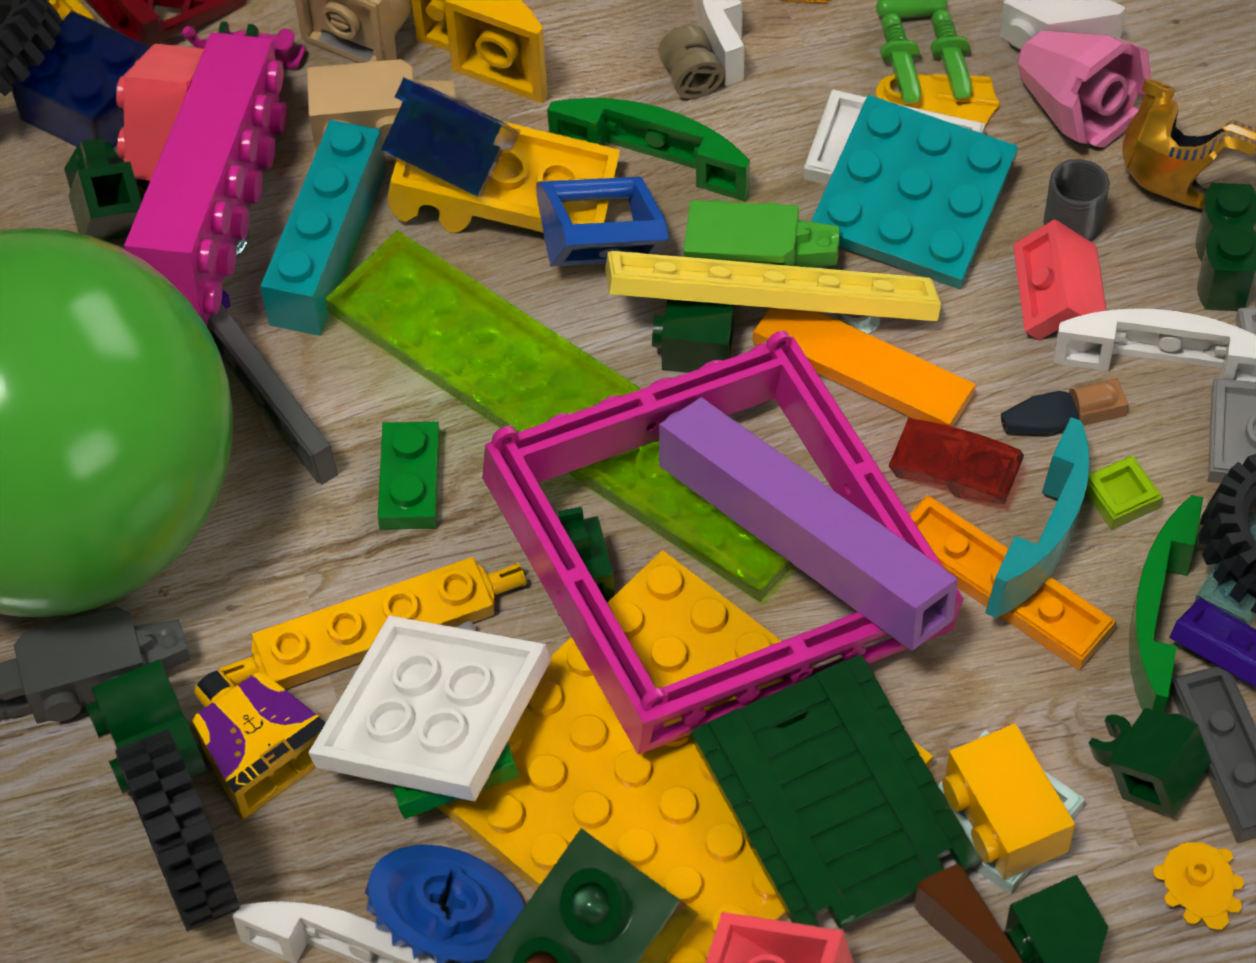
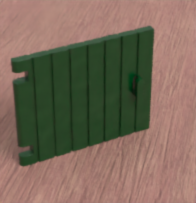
[689,654,981,929]

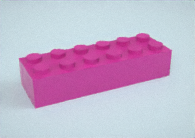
[124,32,288,325]

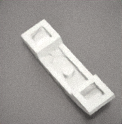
[1053,309,1256,382]
[232,902,435,963]

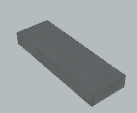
[1169,666,1256,844]

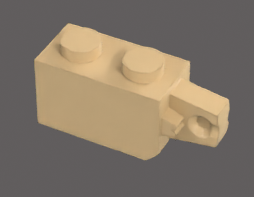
[307,59,457,150]

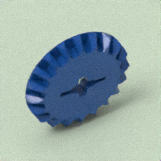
[365,845,524,963]

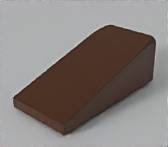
[914,863,1023,963]

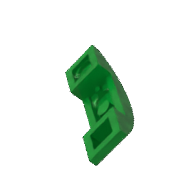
[547,98,750,202]
[1129,495,1203,713]

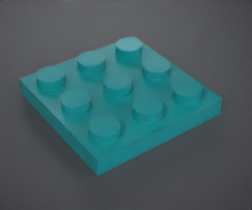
[811,94,1018,290]

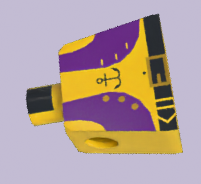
[192,670,326,820]

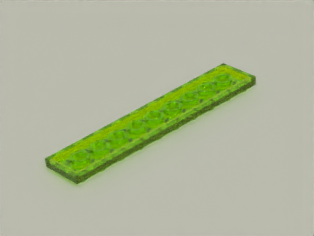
[325,230,793,602]

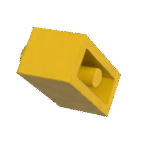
[942,723,1075,880]

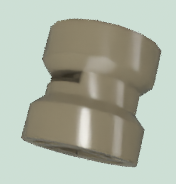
[658,25,724,99]

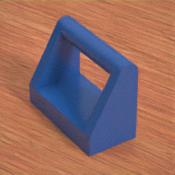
[536,176,669,267]

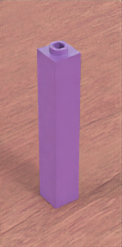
[659,397,958,651]

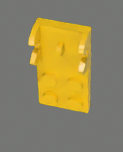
[388,100,620,233]

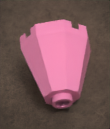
[1017,31,1152,148]

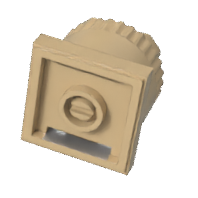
[295,0,413,63]

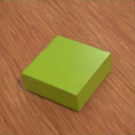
[1085,454,1163,530]

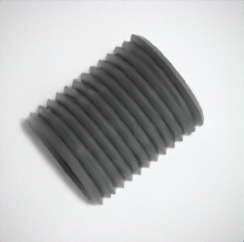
[1043,159,1110,241]

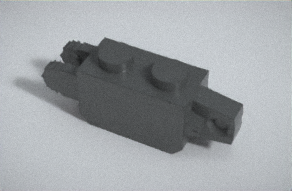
[0,607,190,724]

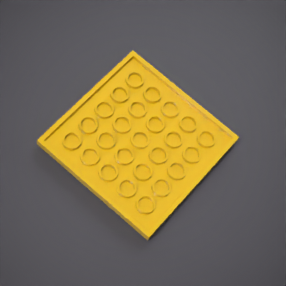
[437,550,933,963]

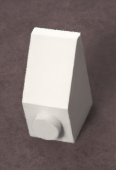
[999,0,1126,49]

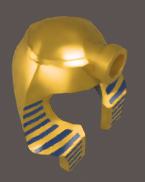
[1122,79,1256,209]

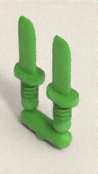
[876,0,972,104]

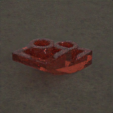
[889,418,1024,505]

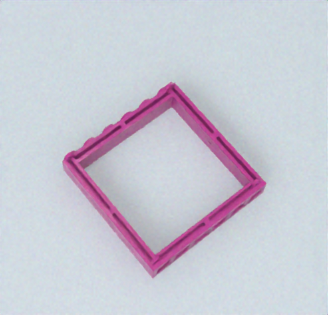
[482,330,964,755]

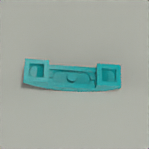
[985,417,1089,618]

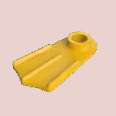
[876,74,1000,129]

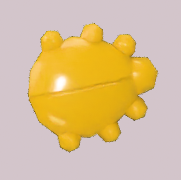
[1153,842,1245,930]

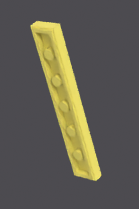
[605,251,941,321]

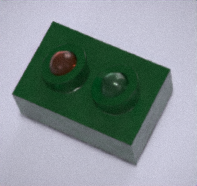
[484,828,699,963]

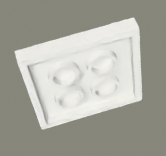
[308,615,551,801]

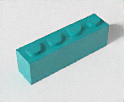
[260,120,387,336]

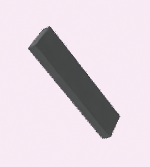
[207,303,338,485]

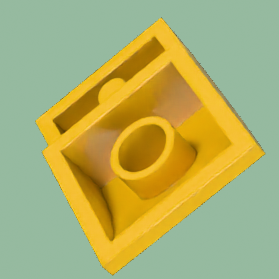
[412,0,548,104]

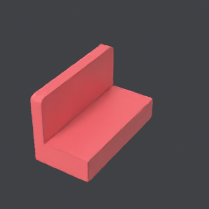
[1013,219,1106,340]

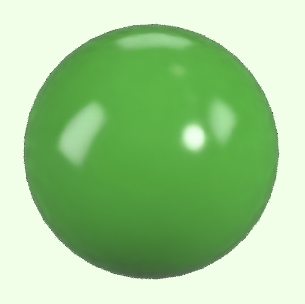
[0,228,233,617]

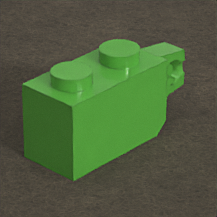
[683,200,839,267]

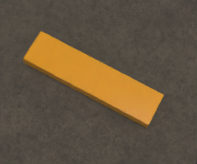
[753,308,976,435]
[909,494,1116,671]

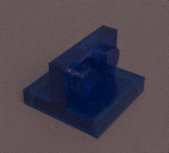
[381,77,521,197]

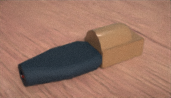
[1001,378,1129,435]

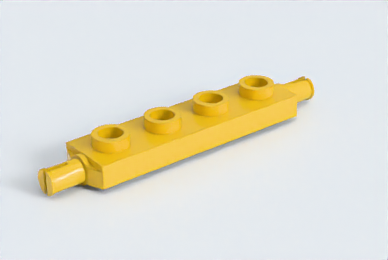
[219,557,526,689]

